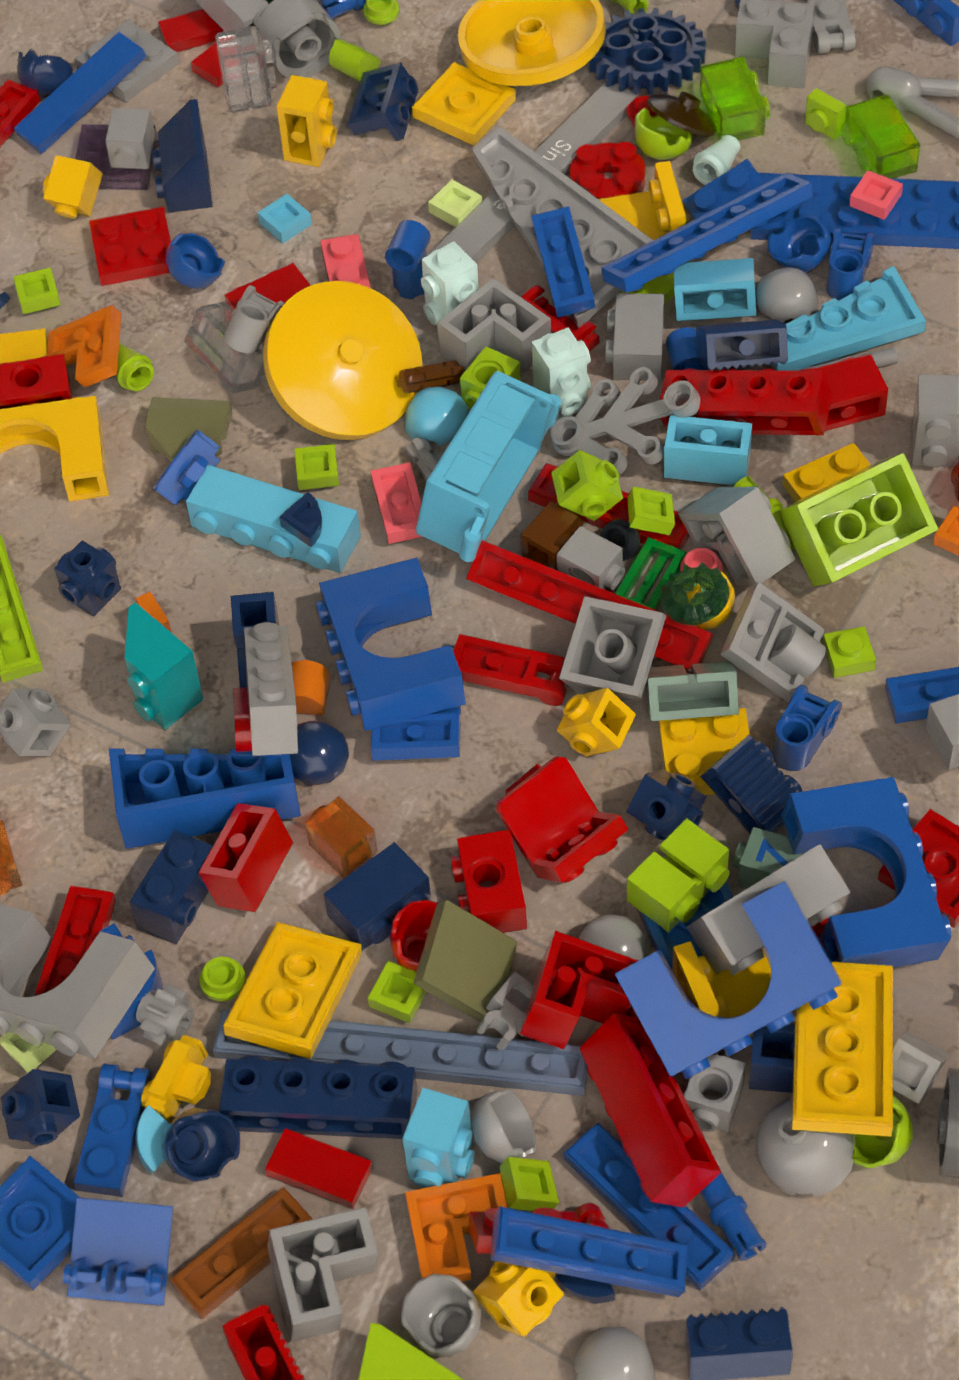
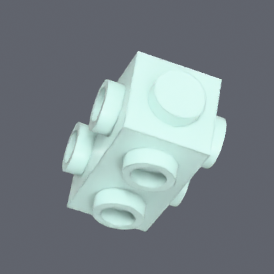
[421,241,479,325]
[532,327,591,420]

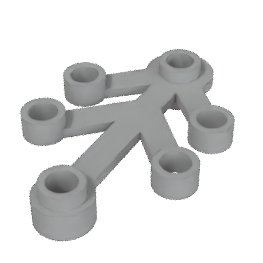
[551,367,701,475]

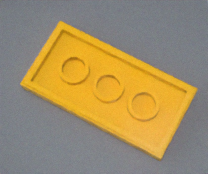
[792,962,893,1137]

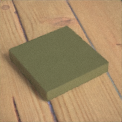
[413,899,518,1022]

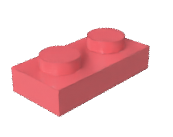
[320,234,371,288]
[370,462,422,544]

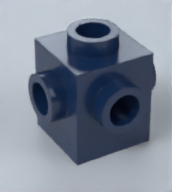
[54,540,121,617]
[626,769,707,840]
[0,1069,80,1146]

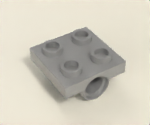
[720,582,826,702]

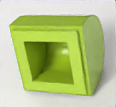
[329,39,381,82]

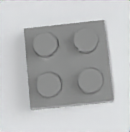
[75,19,179,103]

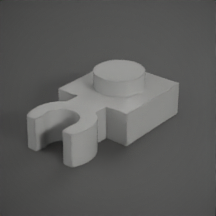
[477,971,534,1050]

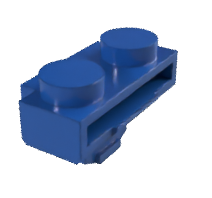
[152,429,220,506]

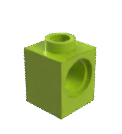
[460,346,521,410]

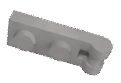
[804,0,856,54]

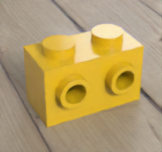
[276,75,337,167]

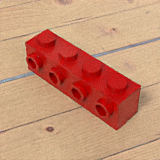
[659,368,833,436]
[579,1013,721,1207]

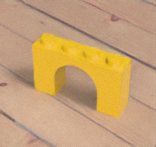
[0,395,110,502]

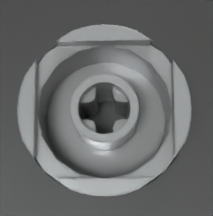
[253,0,341,78]

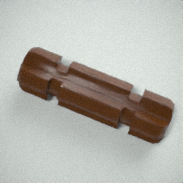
[396,360,465,393]

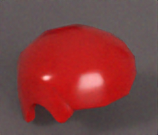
[390,899,437,972]

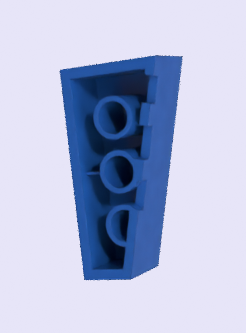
[109,748,301,849]

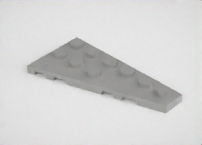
[472,126,653,328]

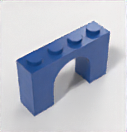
[315,557,466,731]
[781,777,951,968]
[615,881,843,1079]

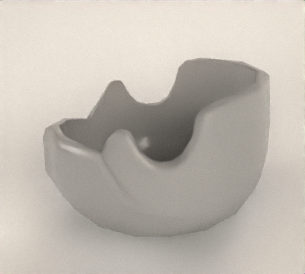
[755,267,819,322]
[579,914,646,960]
[471,1089,536,1163]
[401,1274,481,1357]
[574,1327,656,1380]

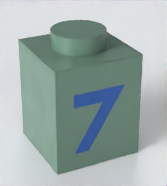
[733,827,804,889]

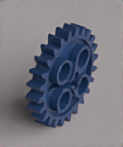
[588,8,706,95]

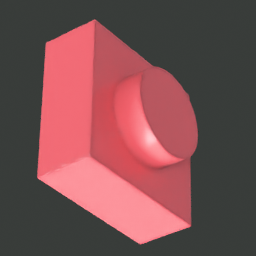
[849,171,903,220]

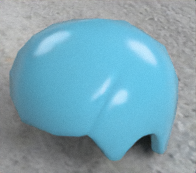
[404,387,468,447]

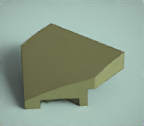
[145,397,232,461]

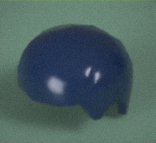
[17,49,73,96]
[290,721,349,787]
[162,1108,240,1182]

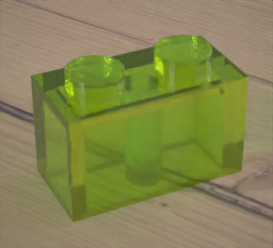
[700,57,770,141]
[841,94,920,179]

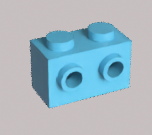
[674,258,756,321]
[664,415,752,485]
[403,1088,475,1188]

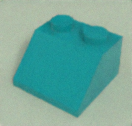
[124,602,203,731]

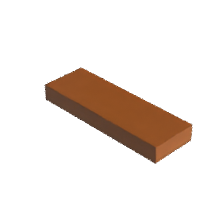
[170,1187,314,1319]

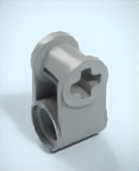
[223,285,285,354]

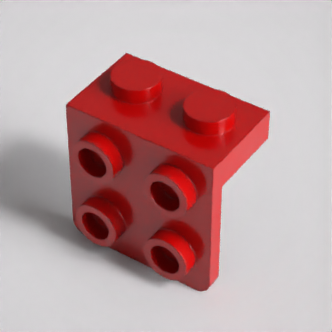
[496,756,629,883]

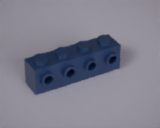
[219,1055,418,1139]

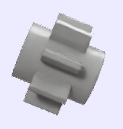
[136,984,194,1046]

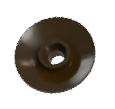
[647,91,717,136]

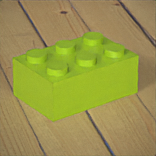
[778,453,939,587]

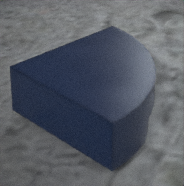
[279,492,322,547]
[553,1273,615,1304]

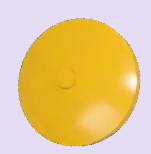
[458,0,606,86]
[263,281,422,440]

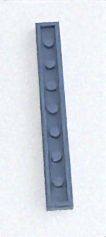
[213,1009,588,1096]

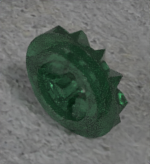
[661,562,729,625]

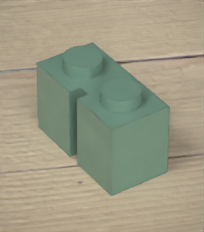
[645,661,739,721]

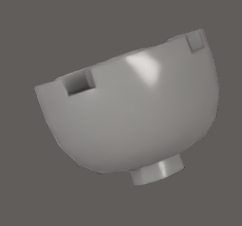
[756,1099,855,1197]

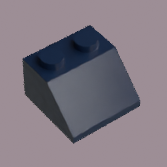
[152,99,213,213]

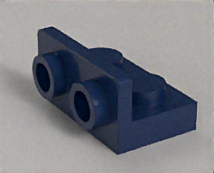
[347,62,418,141]

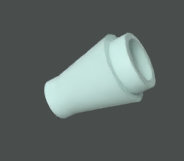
[693,135,740,185]

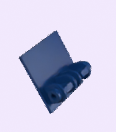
[63,1197,174,1306]

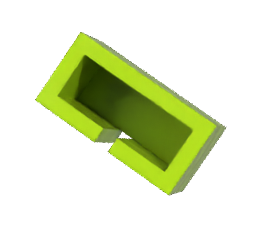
[627,818,730,933]

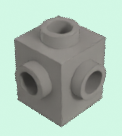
[0,688,71,757]

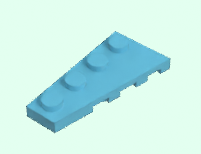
[771,266,926,371]

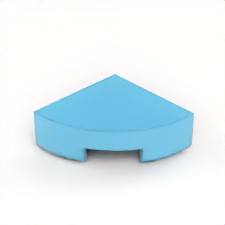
[136,1105,170,1175]

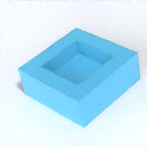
[257,194,312,244]

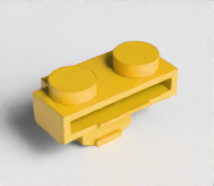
[141,1035,211,1124]

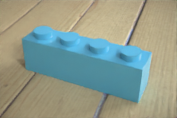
[186,464,361,573]

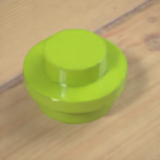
[363,0,400,25]
[200,956,246,1002]

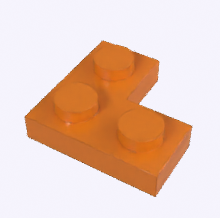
[47,305,122,388]
[405,1173,508,1282]

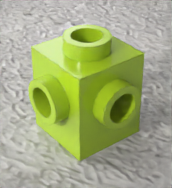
[551,450,623,521]

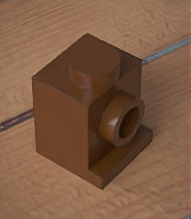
[521,501,583,570]

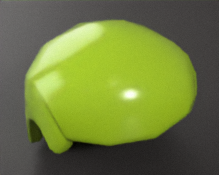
[635,108,692,160]
[852,1096,914,1169]

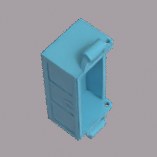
[416,371,561,562]

